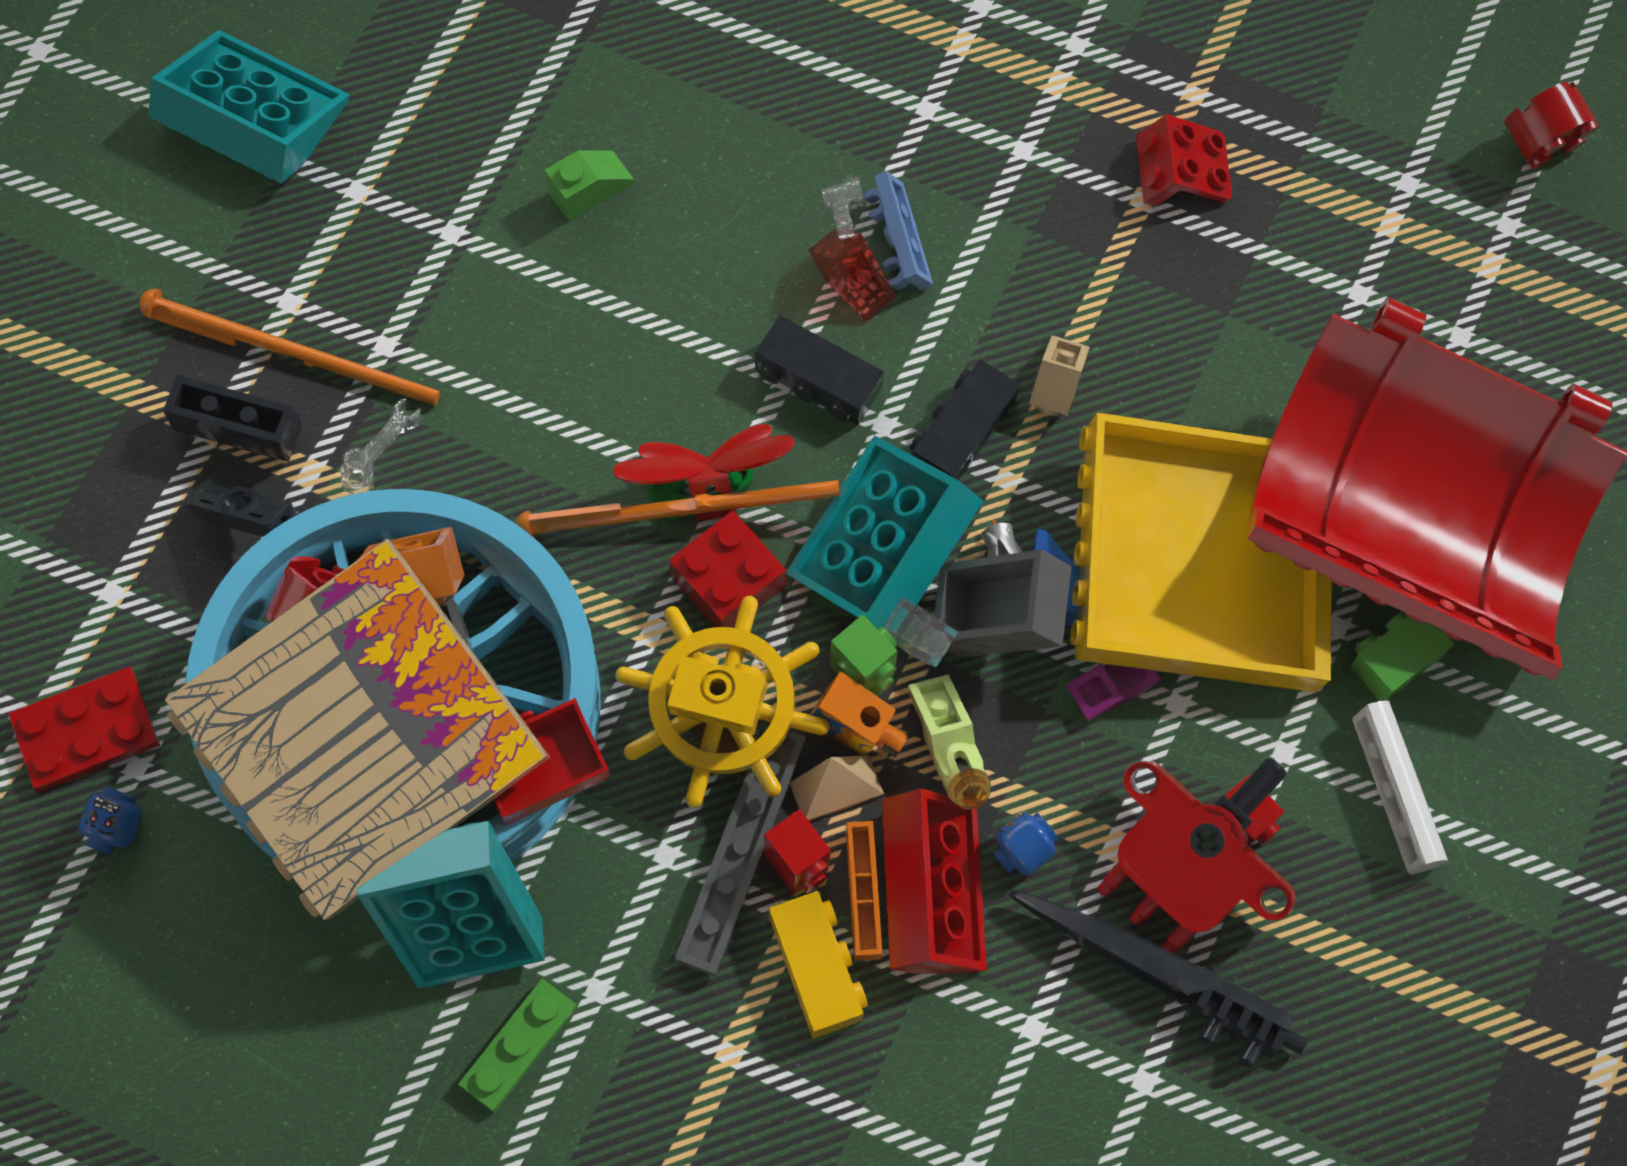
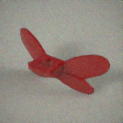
[613,424,795,521]

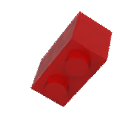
[763,809,831,895]

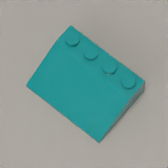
[148,30,350,183]
[786,435,984,639]
[357,821,545,989]

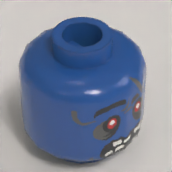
[78,787,143,854]
[993,812,1058,876]

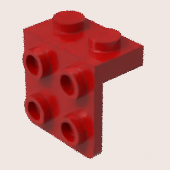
[1136,114,1232,207]

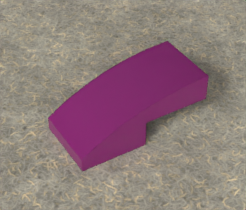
[1066,663,1161,721]

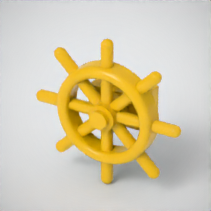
[615,596,830,808]

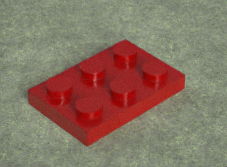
[8,666,161,793]

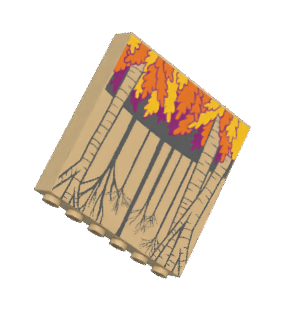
[165,539,550,920]

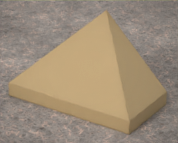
[789,755,884,822]

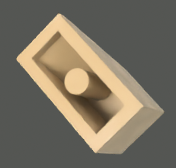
[1029,335,1090,416]

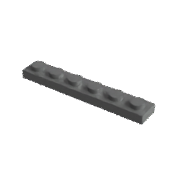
[675,723,806,977]

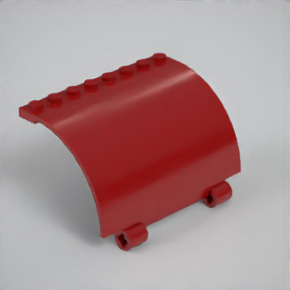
[1247,297,1627,681]

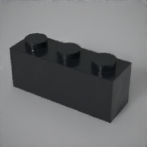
[755,315,884,425]
[910,359,1021,481]
[163,374,303,462]

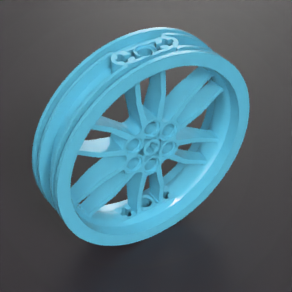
[186,489,601,863]

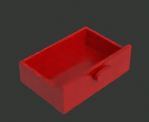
[493,698,610,826]

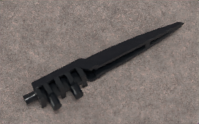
[1008,890,1308,1068]

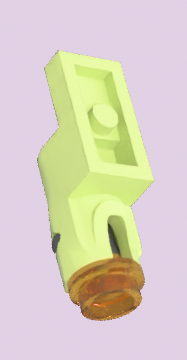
[908,675,991,810]

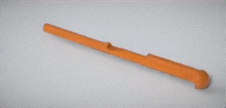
[139,289,440,406]
[515,480,840,538]

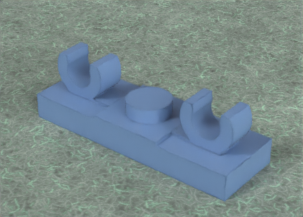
[863,171,933,291]

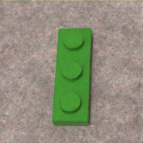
[459,978,578,1113]

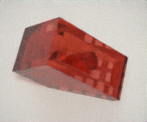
[808,227,896,320]

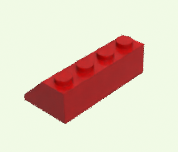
[882,789,987,974]

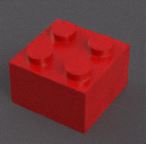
[669,510,787,628]

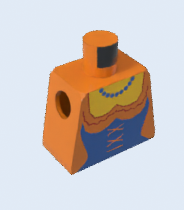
[810,671,908,757]

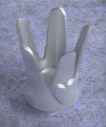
[981,520,1022,557]

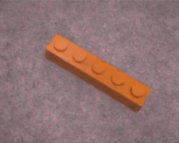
[845,821,883,961]

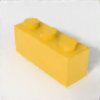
[769,891,868,1039]

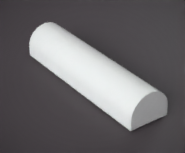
[1352,701,1448,875]

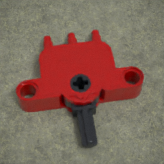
[1097,757,1296,953]

